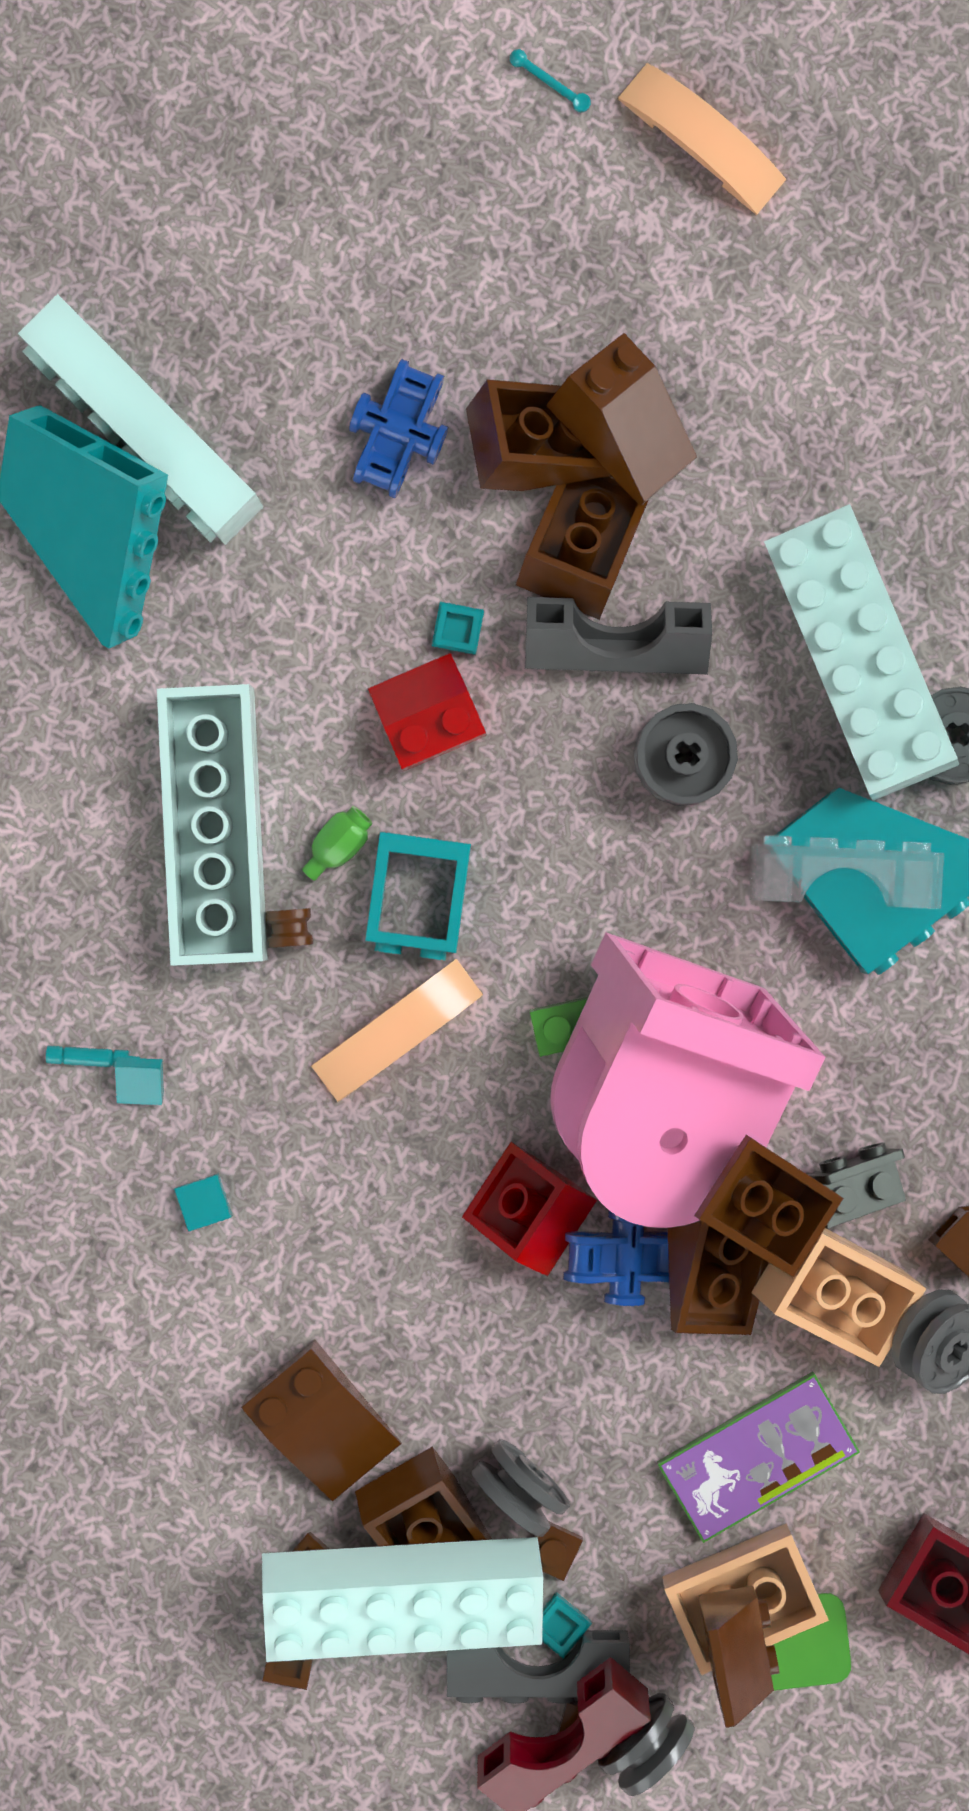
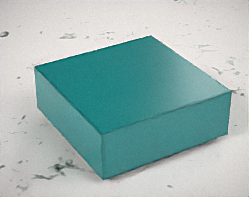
[432,602,484,655]
[115,1057,164,1105]
[174,1173,233,1232]
[542,1592,592,1659]

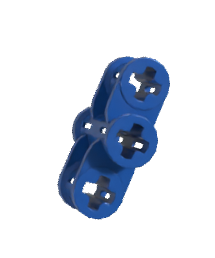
[349,359,449,498]
[563,1210,669,1306]

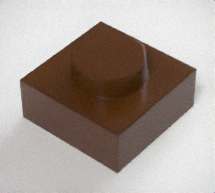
[533,1521,583,1581]

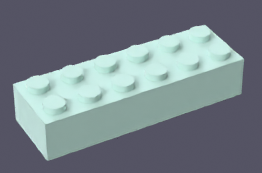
[18,294,263,545]
[764,504,959,801]
[157,684,268,966]
[262,1537,543,1662]

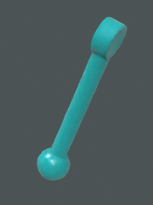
[509,49,591,113]

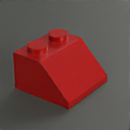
[368,653,487,772]
[462,1142,597,1277]

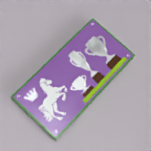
[657,1372,860,1543]

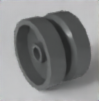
[633,703,738,806]

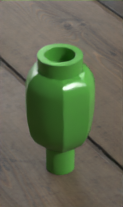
[302,806,373,881]

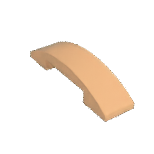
[618,63,786,215]
[311,959,483,1102]

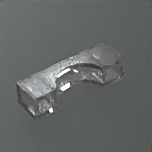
[749,836,944,909]

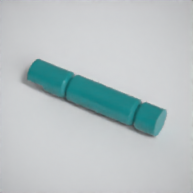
[46,1045,140,1068]

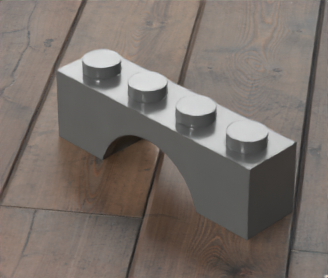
[525,597,712,675]
[447,1630,630,1704]

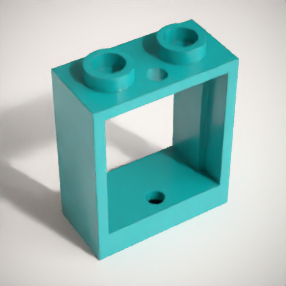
[365,832,471,960]

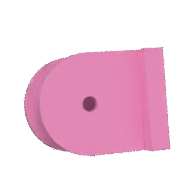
[550,932,826,1228]

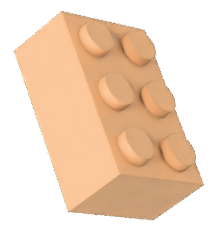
[751,1228,926,1367]
[662,1523,829,1675]

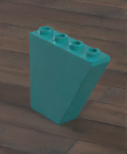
[0,405,168,649]
[762,788,969,975]

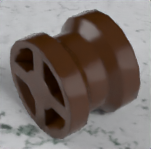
[265,908,313,948]

